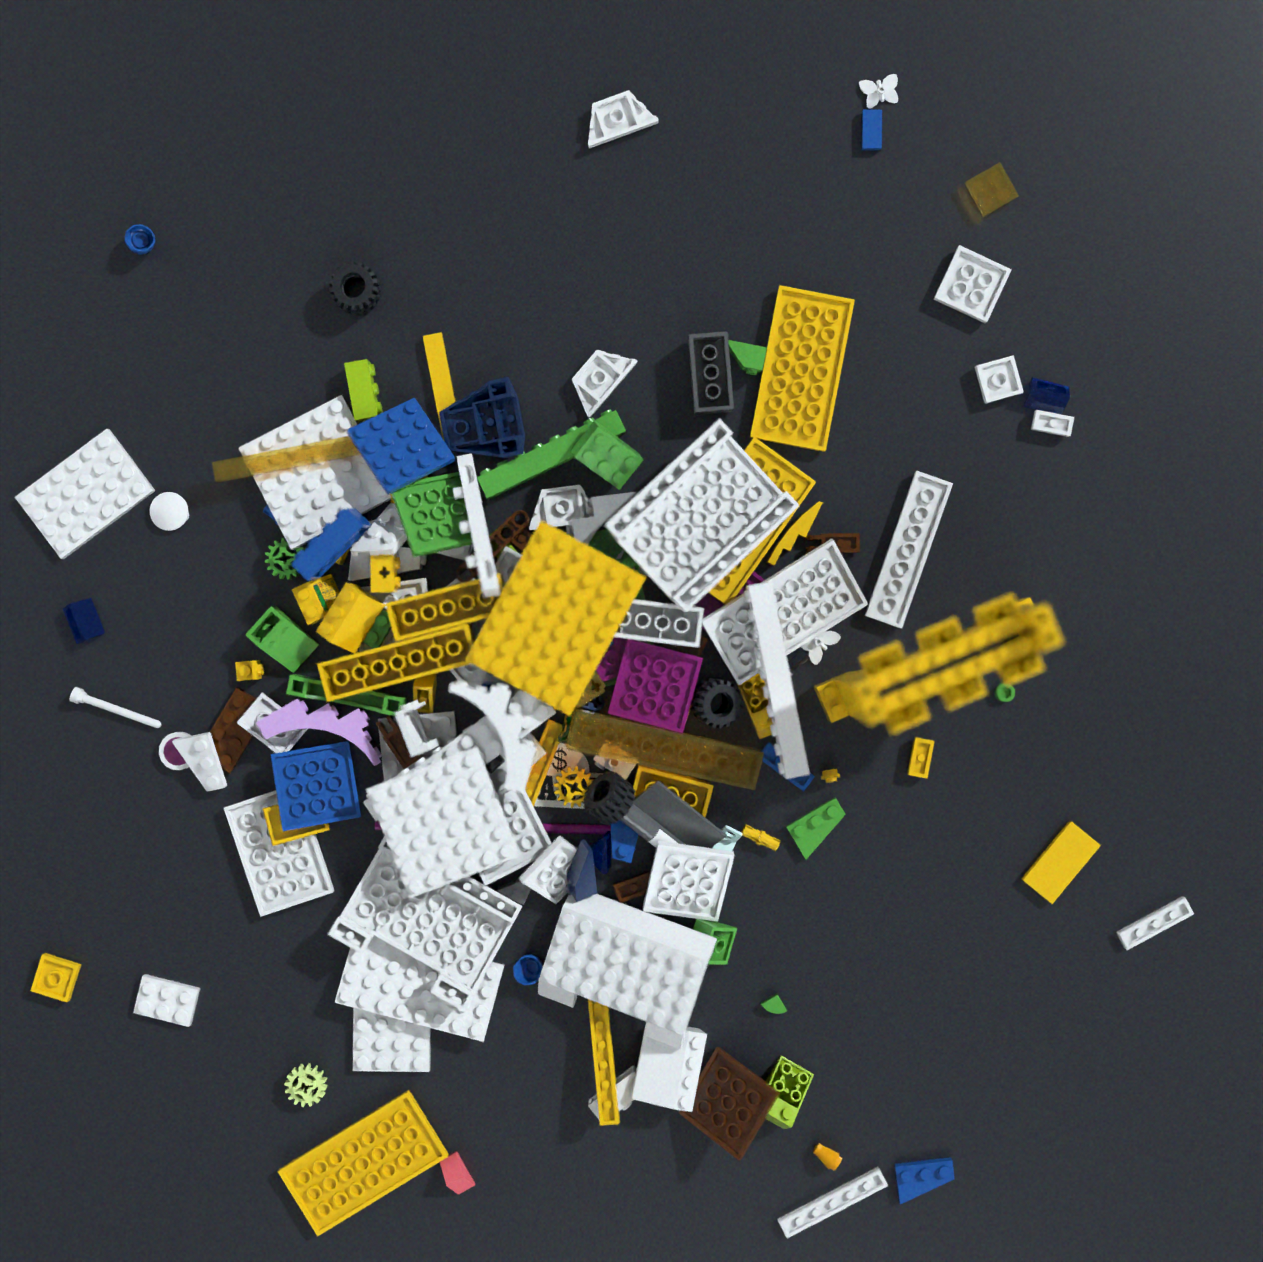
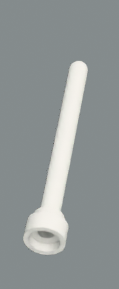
[69,687,161,728]

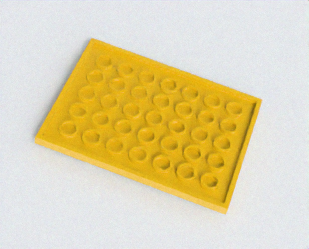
[466,520,646,716]

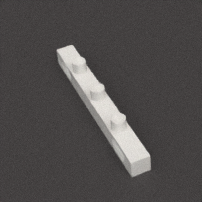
[453,453,500,597]

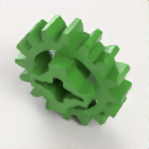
[265,538,306,580]

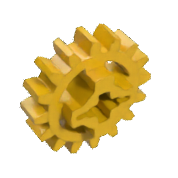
[553,766,594,808]

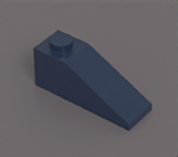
[566,839,597,902]

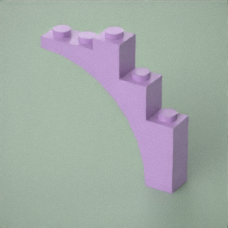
[256,699,382,766]

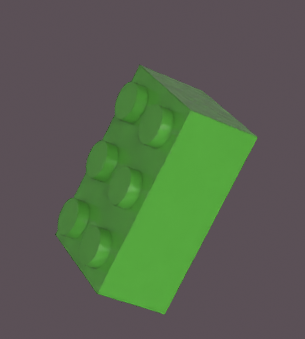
[571,420,643,490]

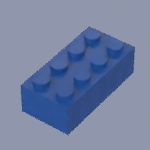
[292,508,372,581]

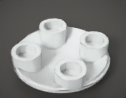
[150,492,189,530]

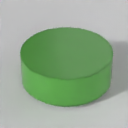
[994,683,1015,702]

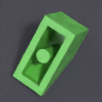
[728,340,767,375]

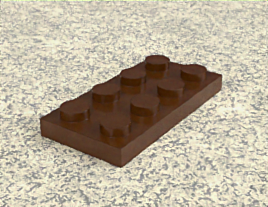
[210,688,256,773]

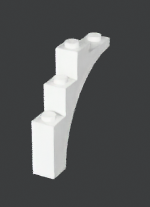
[449,680,537,794]

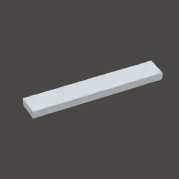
[778,1167,888,1238]

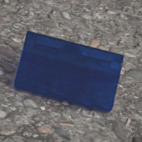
[1025,377,1070,415]
[63,598,105,644]

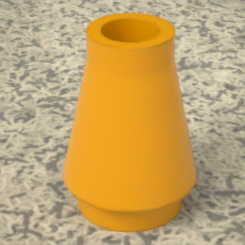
[813,1143,842,1171]

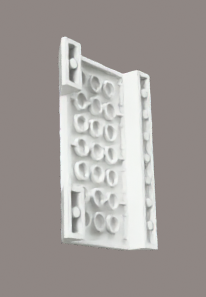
[328,836,522,1011]
[538,894,717,1050]

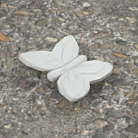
[859,74,898,109]
[801,631,841,665]

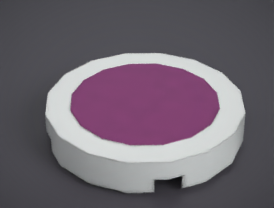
[159,732,191,770]

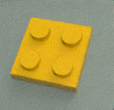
[31,953,81,1002]

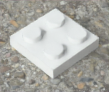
[975,355,1024,404]

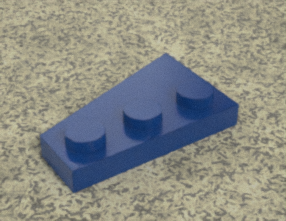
[611,820,639,863]
[894,1157,955,1204]

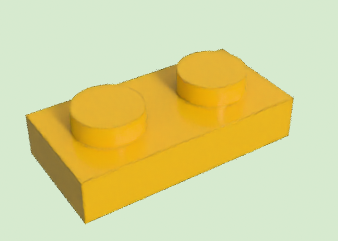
[907,737,935,778]

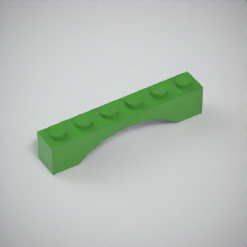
[286,674,408,716]

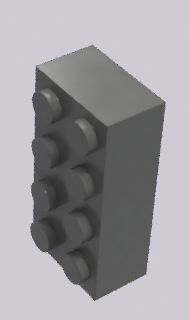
[688,331,734,415]

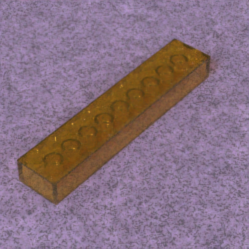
[565,708,764,790]

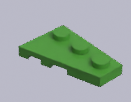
[786,797,845,859]

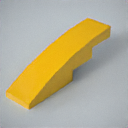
[766,501,822,566]

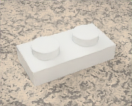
[1031,410,1074,437]

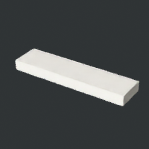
[1116,896,1194,950]

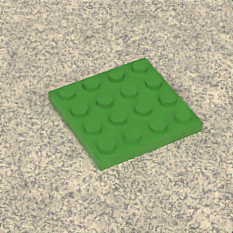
[391,472,473,557]

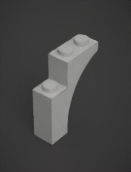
[566,492,637,545]

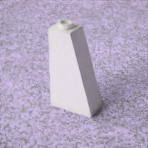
[348,542,427,581]

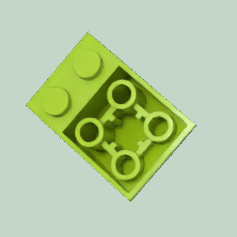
[765,1056,814,1129]

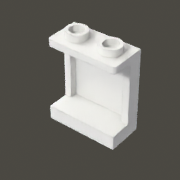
[395,700,442,757]

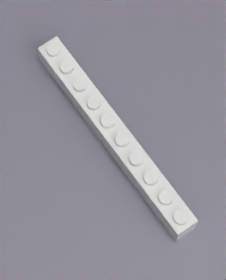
[744,582,810,779]

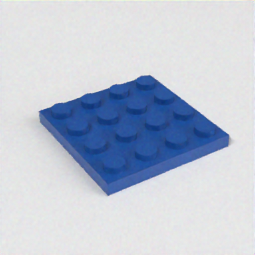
[347,398,455,495]
[271,741,361,831]

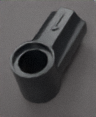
[786,647,810,677]

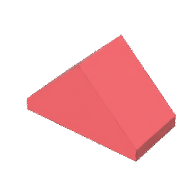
[440,1151,475,1195]

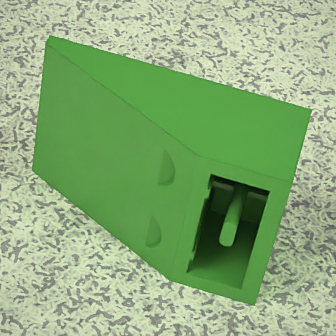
[246,606,319,673]

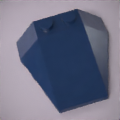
[439,377,525,458]

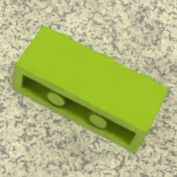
[344,359,383,423]

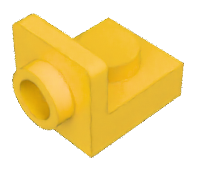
[235,660,264,681]

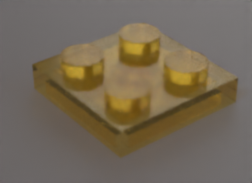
[965,163,1019,217]

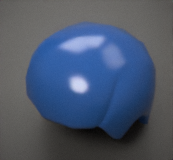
[125,224,155,254]
[513,954,543,986]

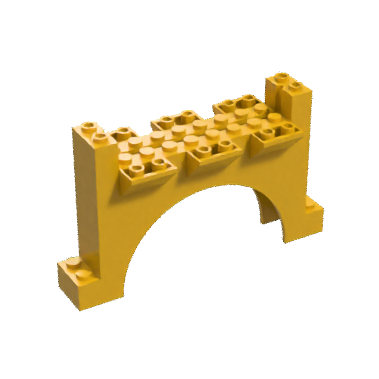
[814,593,1063,734]

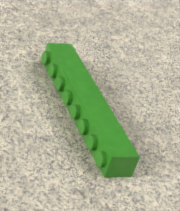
[477,409,626,500]

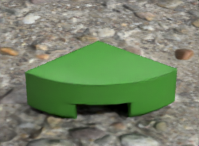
[761,993,787,1014]

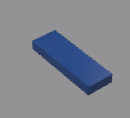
[757,742,815,791]

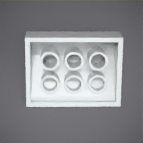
[631,1021,707,1112]

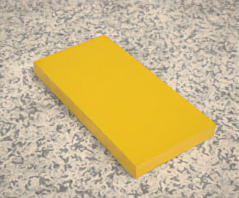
[1021,820,1101,904]

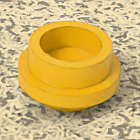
[821,769,840,783]

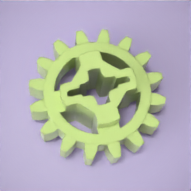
[284,1063,328,1107]

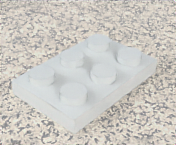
[237,692,307,753]
[133,974,200,1027]

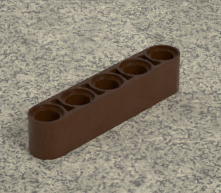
[456,510,529,583]

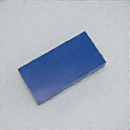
[861,109,882,150]

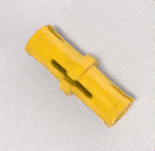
[741,824,780,851]

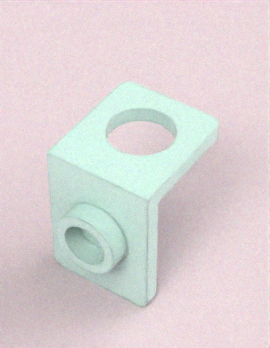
[712,825,742,851]

